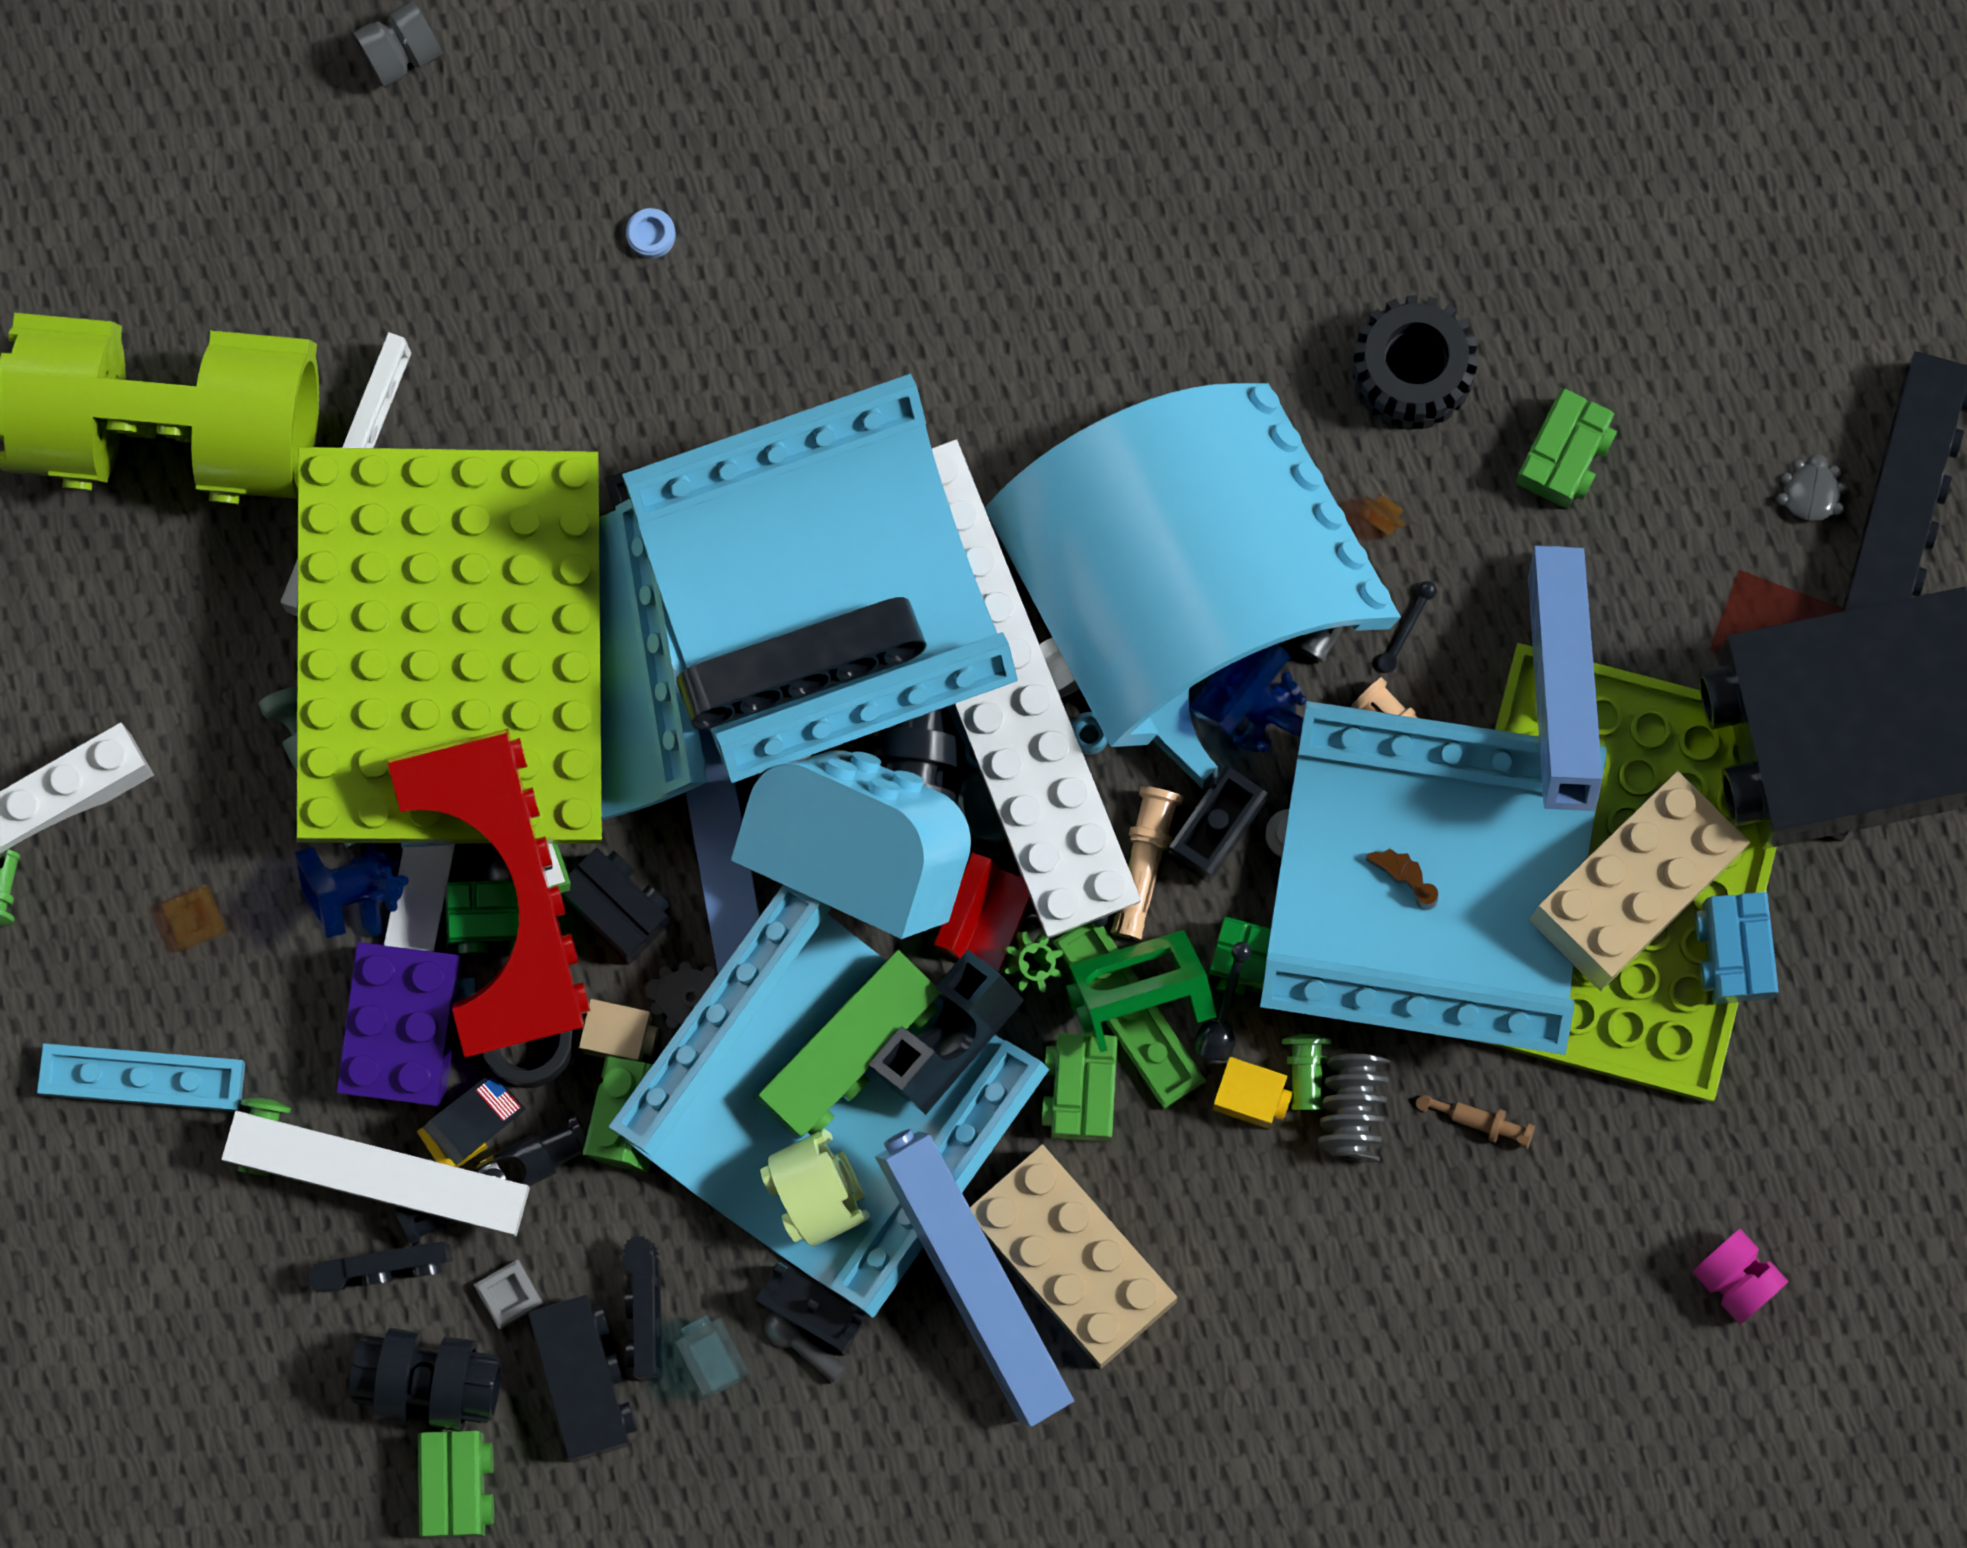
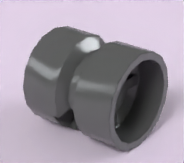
[353,0,443,88]

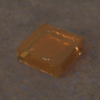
[161,885,228,952]

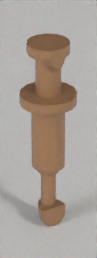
[1416,1095,1535,1149]

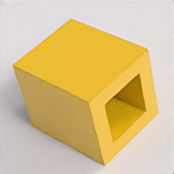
[1213,1057,1293,1129]

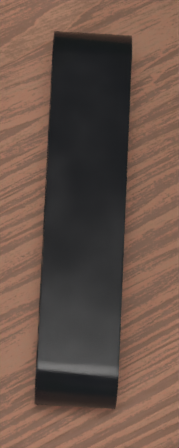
[676,597,927,730]

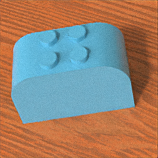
[731,750,971,939]

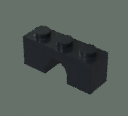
[869,949,1024,1115]

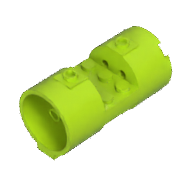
[0,313,319,504]

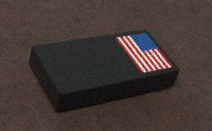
[423,1072,526,1166]

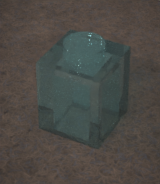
[675,1316,751,1400]

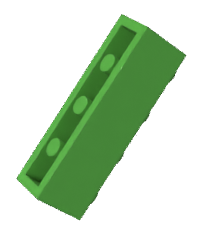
[754,950,940,1140]

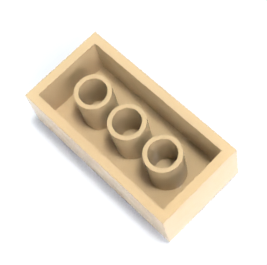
[1528,771,1750,992]
[970,1144,1178,1370]

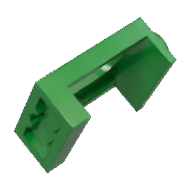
[1065,930,1217,1053]

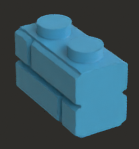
[1695,892,1779,1004]

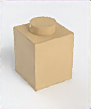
[579,999,659,1062]

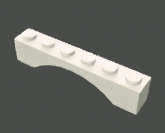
[0,723,154,854]

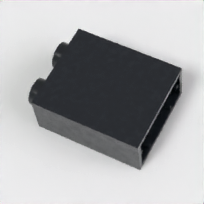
[1699,586,1967,850]

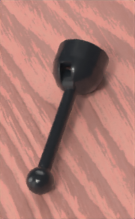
[1193,942,1251,1061]

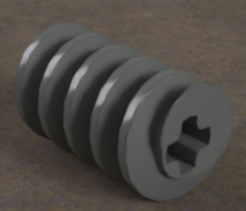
[1317,1054,1391,1163]

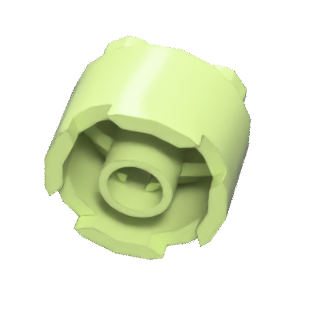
[760,1129,870,1247]

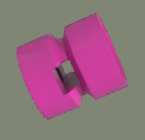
[1691,1228,1789,1326]

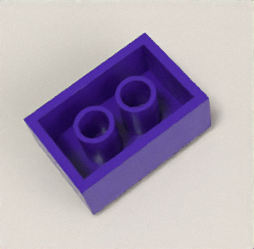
[337,942,465,1106]

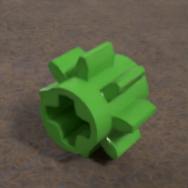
[999,932,1063,992]

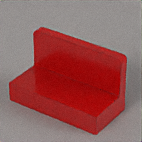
[935,853,1031,973]

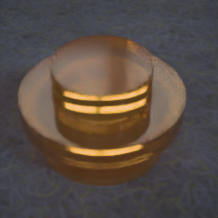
[1359,493,1407,537]

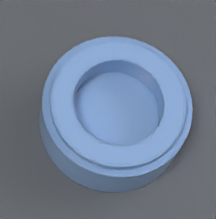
[626,208,676,259]

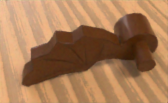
[1366,848,1439,910]

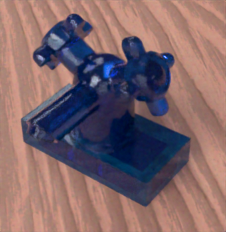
[1189,644,1307,753]
[294,843,409,938]

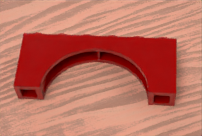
[388,728,591,1057]

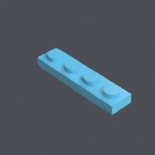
[37,1043,245,1112]

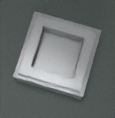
[474,1260,544,1330]

